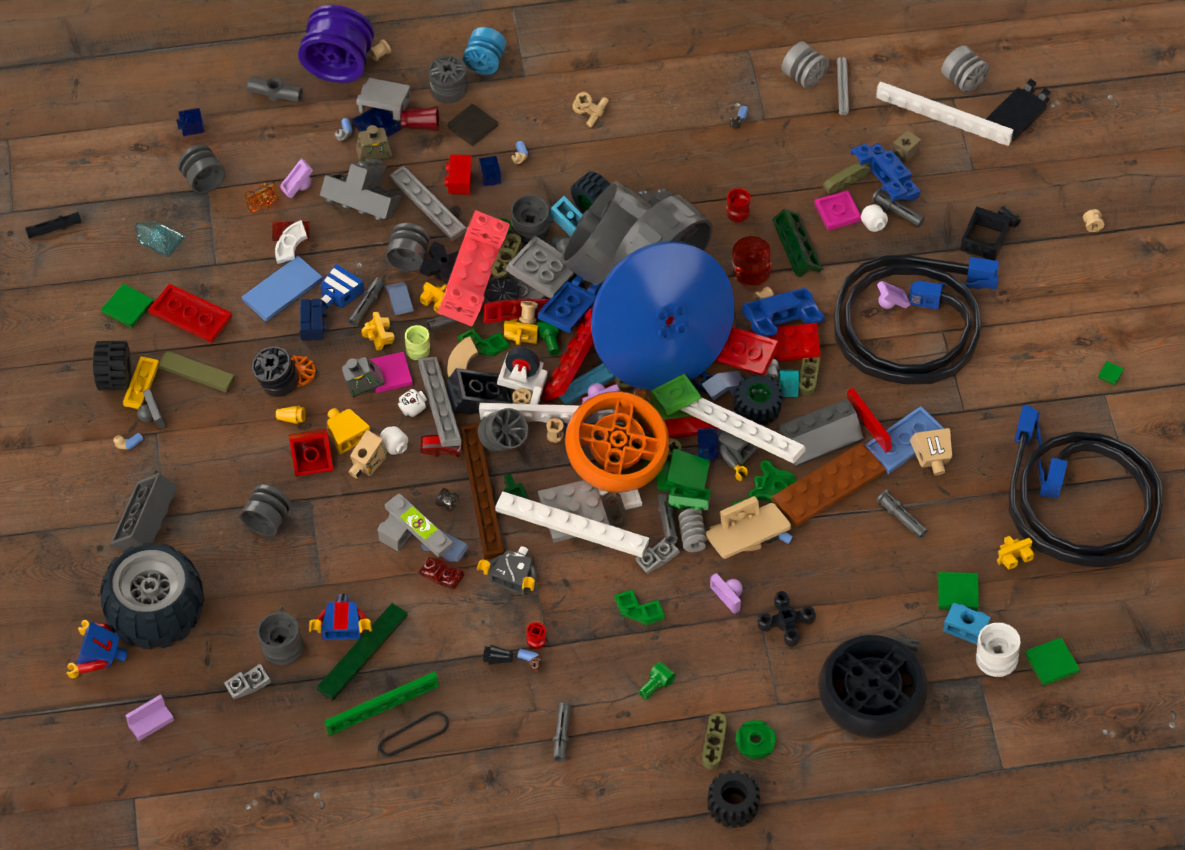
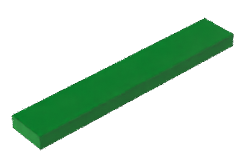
[324,671,439,736]

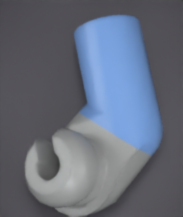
[335,118,353,141]

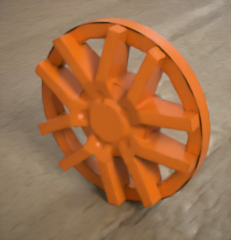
[291,355,316,387]

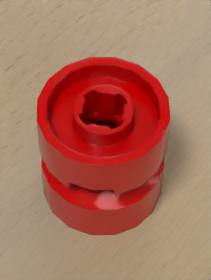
[726,188,751,223]

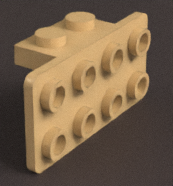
[706,496,791,559]

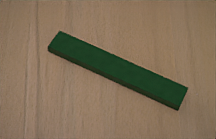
[317,603,408,701]

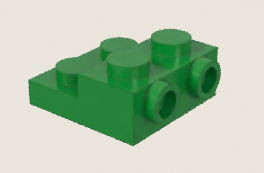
[668,485,711,512]

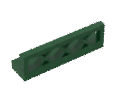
[772,208,823,277]

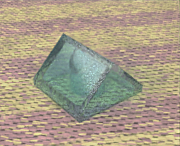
[135,221,184,257]

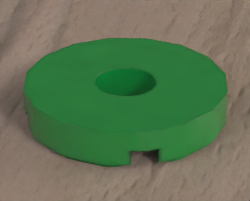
[735,720,776,760]

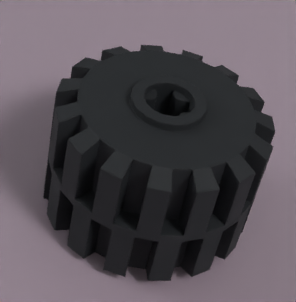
[93,340,131,391]

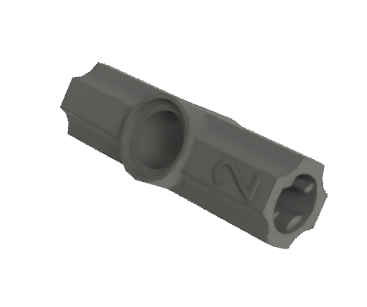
[247,77,303,102]

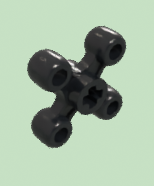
[757,591,816,647]

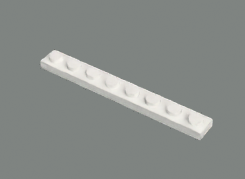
[876,82,1013,146]
[680,398,806,463]
[479,403,633,425]
[495,491,649,557]

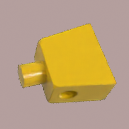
[327,408,370,455]

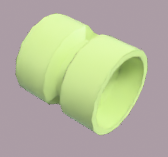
[405,325,430,360]

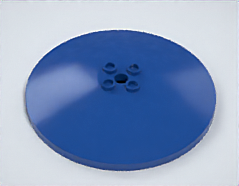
[591,241,734,390]

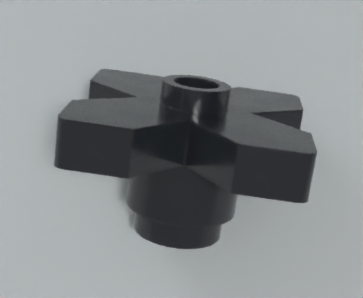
[419,242,459,284]

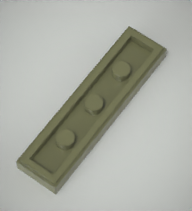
[158,351,235,393]

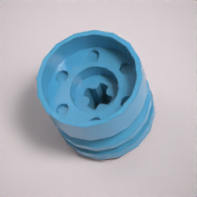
[463,27,506,75]

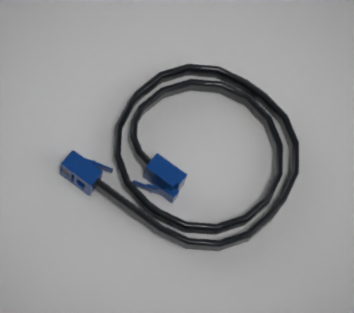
[834,255,999,384]
[1009,405,1163,568]

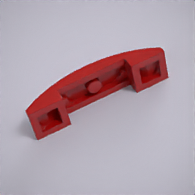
[484,299,550,323]

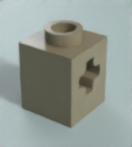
[892,130,921,163]

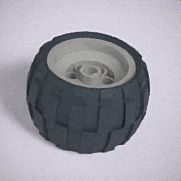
[100,542,204,650]

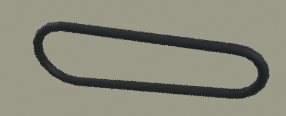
[378,712,449,756]

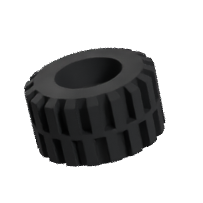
[707,770,760,828]

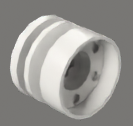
[976,623,1020,677]

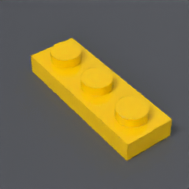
[123,356,159,409]

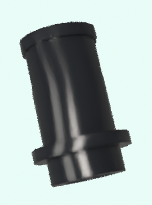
[998,206,1021,228]

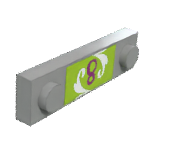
[385,493,453,558]

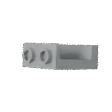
[356,78,410,121]

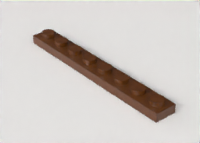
[460,424,503,560]

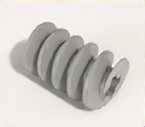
[678,508,707,552]

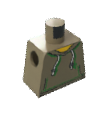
[356,125,393,161]

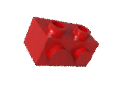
[444,154,472,195]

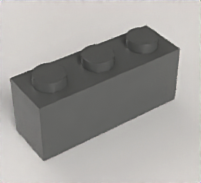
[345,158,387,191]

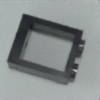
[960,206,1011,261]

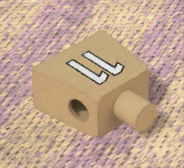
[910,428,952,476]

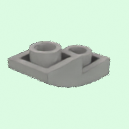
[635,538,680,574]
[224,664,272,699]

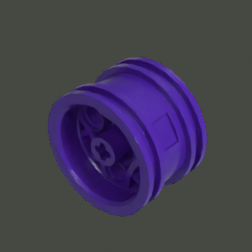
[298,5,375,83]

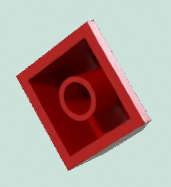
[288,429,333,477]

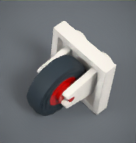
[497,347,544,394]

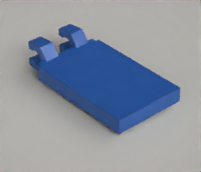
[538,275,601,333]

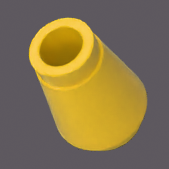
[276,405,306,424]

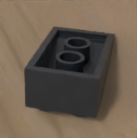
[446,368,513,414]

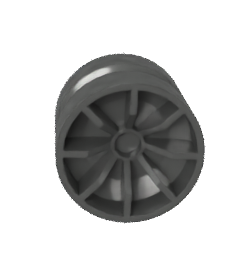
[478,408,528,453]

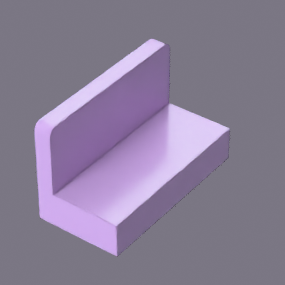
[126,695,174,741]

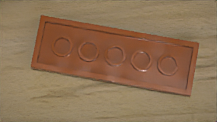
[771,442,886,528]

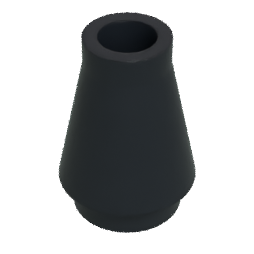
[483,645,513,665]

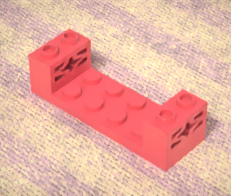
[437,210,510,326]

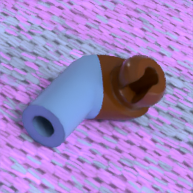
[518,648,542,671]

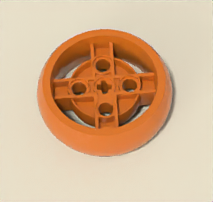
[565,391,669,493]

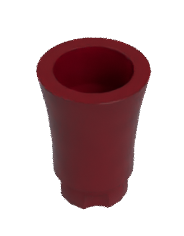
[401,106,440,131]

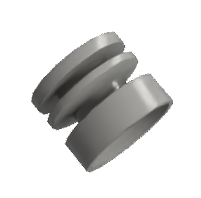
[781,41,829,89]
[941,45,989,93]

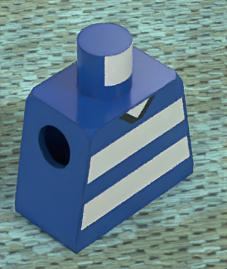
[321,264,364,308]

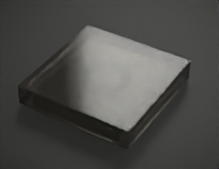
[447,103,498,146]

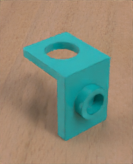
[779,369,799,397]

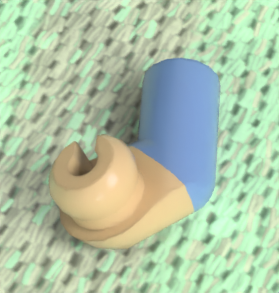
[512,141,528,164]
[113,433,143,450]

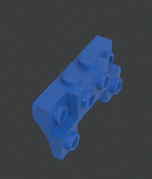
[850,143,921,202]
[742,288,824,337]

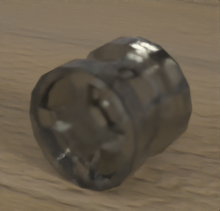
[436,488,459,512]

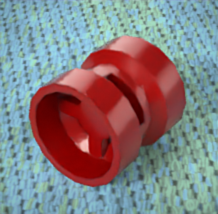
[526,622,547,649]

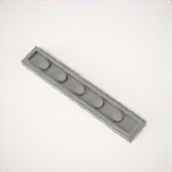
[389,165,467,241]
[418,357,462,447]

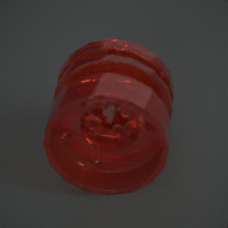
[732,236,772,286]

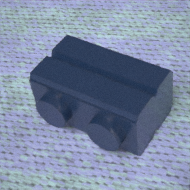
[300,299,327,341]

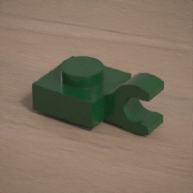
[503,474,529,500]

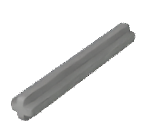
[837,57,849,116]

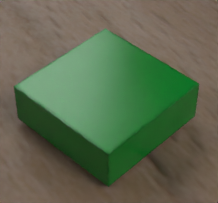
[1098,361,1124,385]

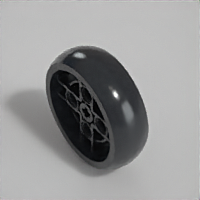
[818,635,928,738]

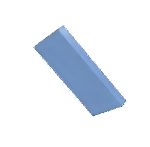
[242,256,323,322]
[865,406,944,474]

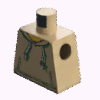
[348,430,389,479]

